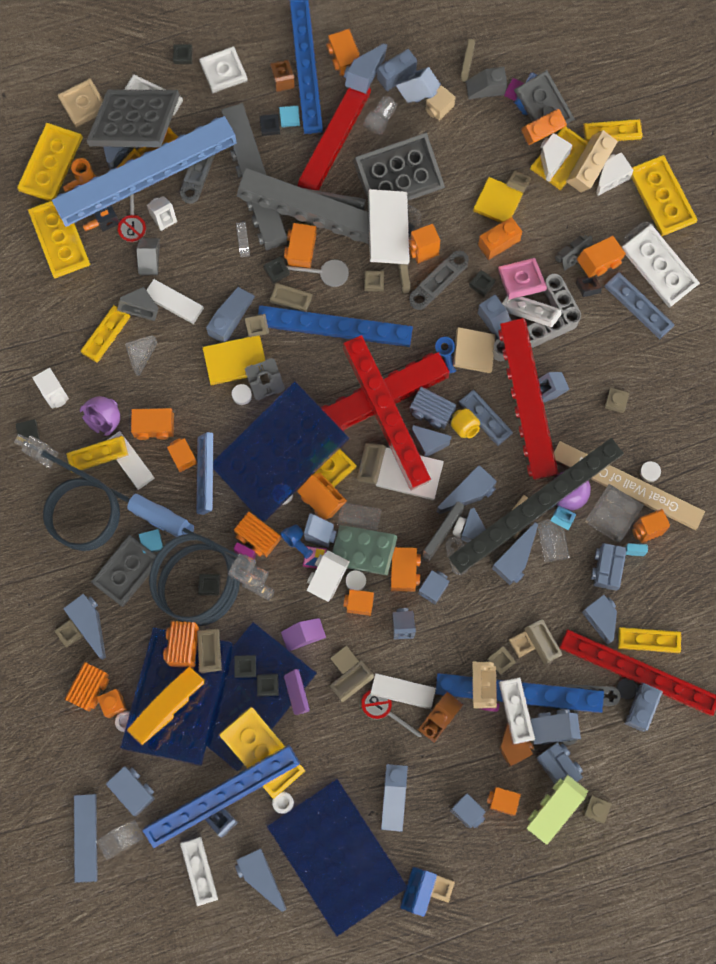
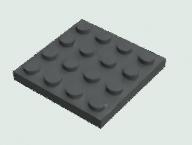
[87,90,180,147]

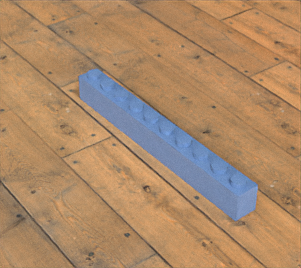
[52,116,237,227]

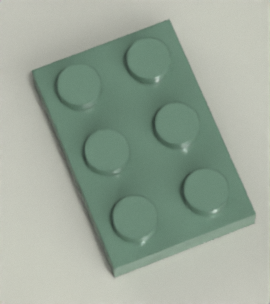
[332,525,397,575]

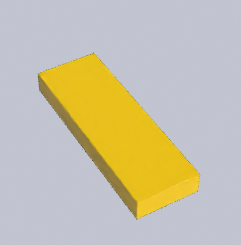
[583,119,642,142]
[80,305,131,363]
[66,436,129,473]
[618,627,681,653]

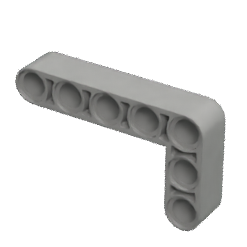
[493,274,581,361]

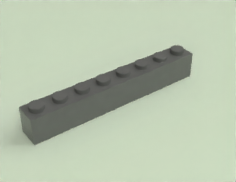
[219,103,287,250]
[237,168,369,245]

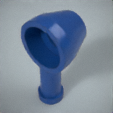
[435,337,456,373]
[281,525,313,559]

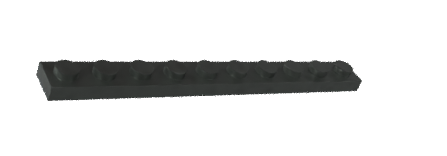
[448,437,624,574]

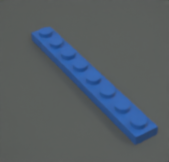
[290,0,323,134]
[258,306,413,347]
[435,673,604,713]
[143,745,300,848]

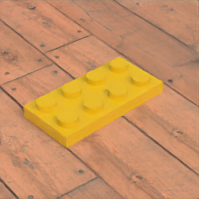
[17,123,83,201]
[631,155,697,237]
[28,201,90,279]
[219,707,305,799]

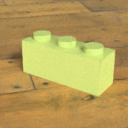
[527,775,588,844]

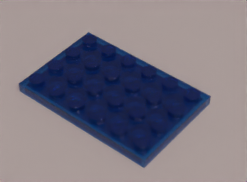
[213,382,350,522]
[174,622,317,772]
[120,628,233,766]
[267,779,408,937]

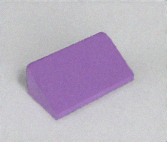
[284,669,310,715]

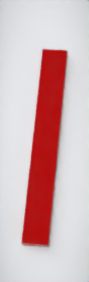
[559,629,716,716]

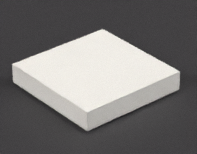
[199,46,247,93]

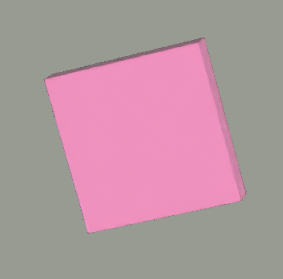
[498,258,547,300]

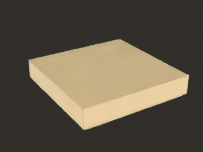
[57,79,103,127]
[453,327,495,373]

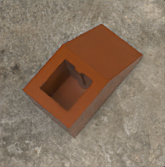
[418,692,464,743]
[499,720,534,767]

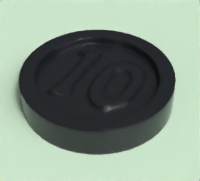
[616,679,638,700]

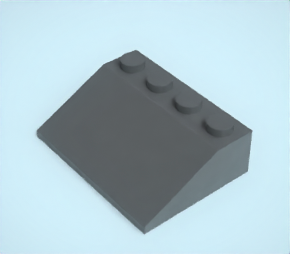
[353,133,445,201]

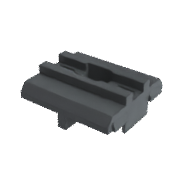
[245,358,285,400]

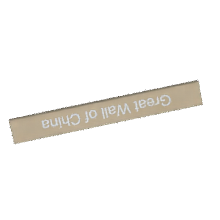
[554,441,705,530]

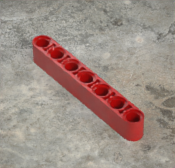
[297,87,371,191]

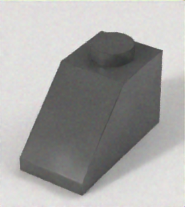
[466,67,507,99]

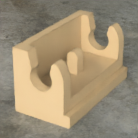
[473,662,497,708]

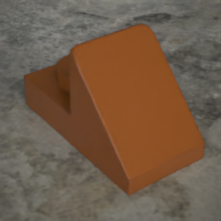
[270,60,295,92]

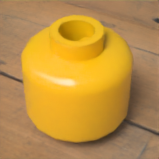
[451,409,480,438]

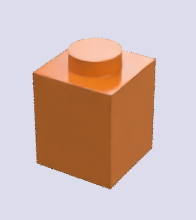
[167,438,197,472]
[344,589,374,616]
[97,689,128,719]
[487,787,521,816]

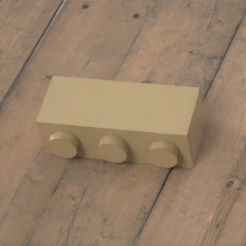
[566,130,618,192]

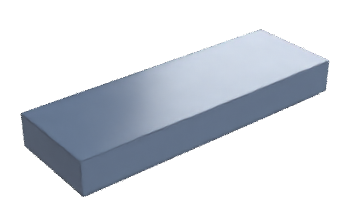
[458,389,513,446]

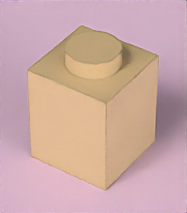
[426,85,455,121]

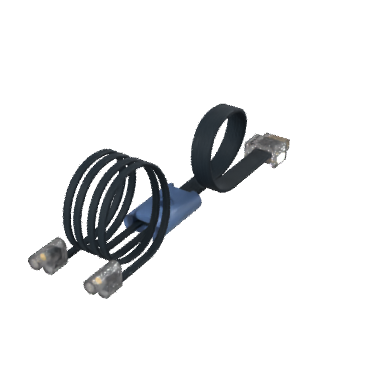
[14,434,275,626]

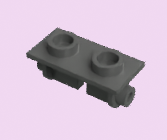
[555,234,593,270]

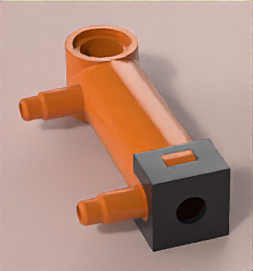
[63,158,119,232]

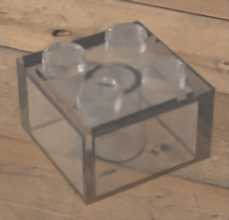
[585,484,644,543]

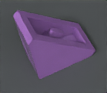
[281,618,326,652]

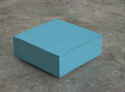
[279,106,300,127]
[550,505,576,530]
[139,529,163,553]
[625,543,648,556]

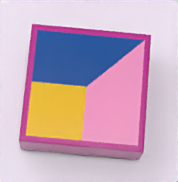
[303,546,326,569]

